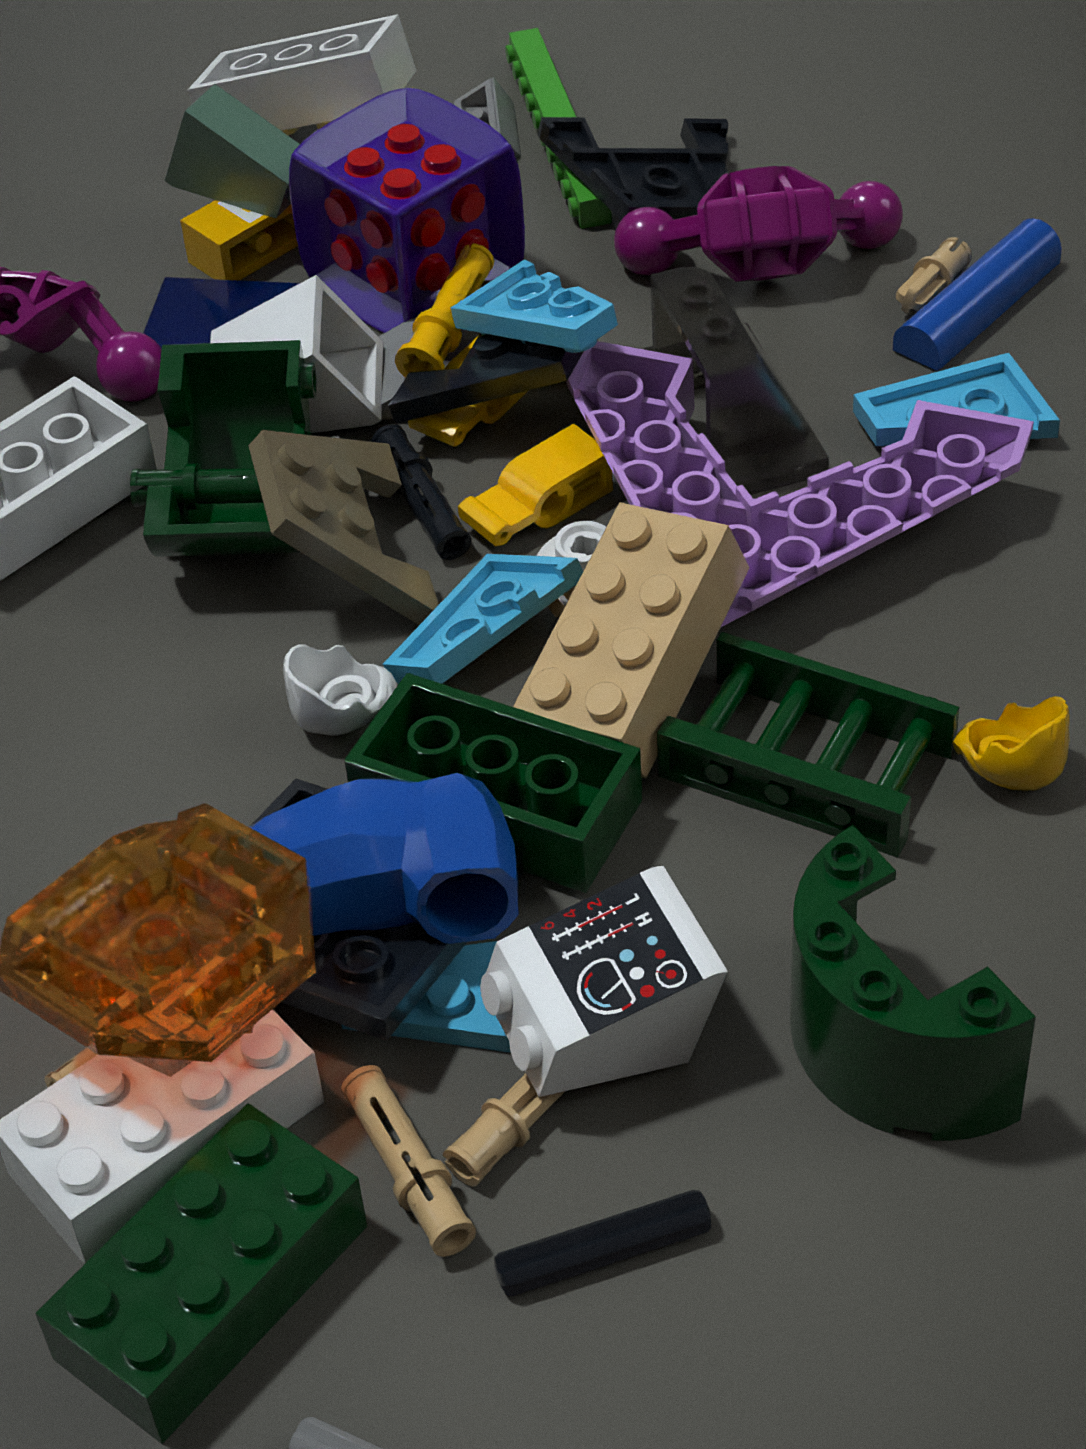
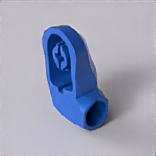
[219,773,519,944]

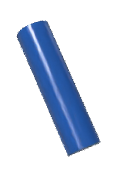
[892,218,1062,371]

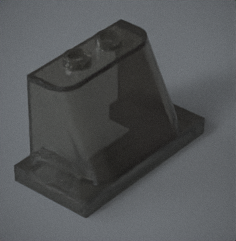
[644,267,829,495]

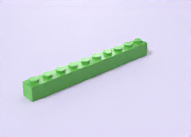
[505,28,612,229]

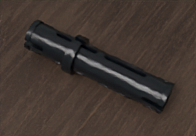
[371,424,472,560]

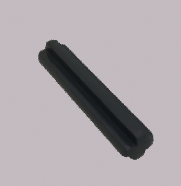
[494,1190,711,1296]

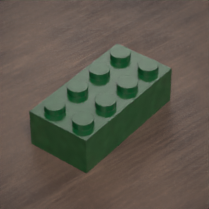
[344,673,642,893]
[35,1103,368,1444]

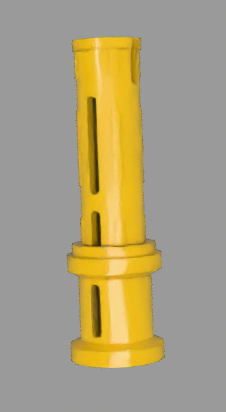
[395,244,494,378]

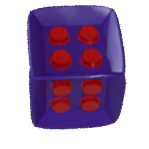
[289,88,525,334]

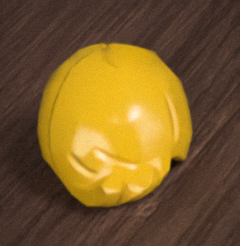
[952,696,1070,791]

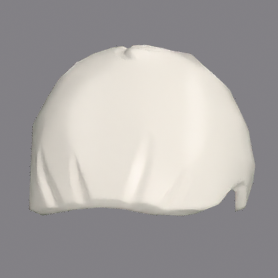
[283,644,398,736]

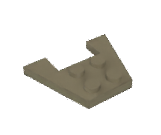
[248,430,439,625]

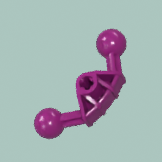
[614,166,903,282]
[0,267,162,402]

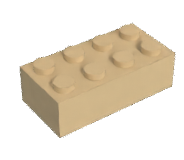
[513,502,750,778]

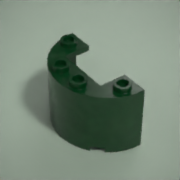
[143,340,317,557]
[790,825,1036,1141]

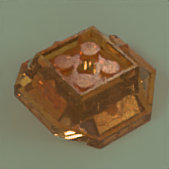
[0,803,316,1077]

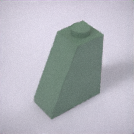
[165,84,300,218]

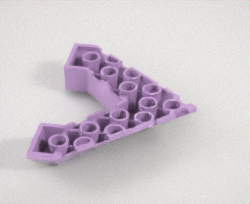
[566,341,1034,628]

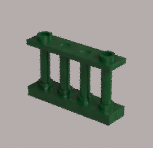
[657,632,960,858]

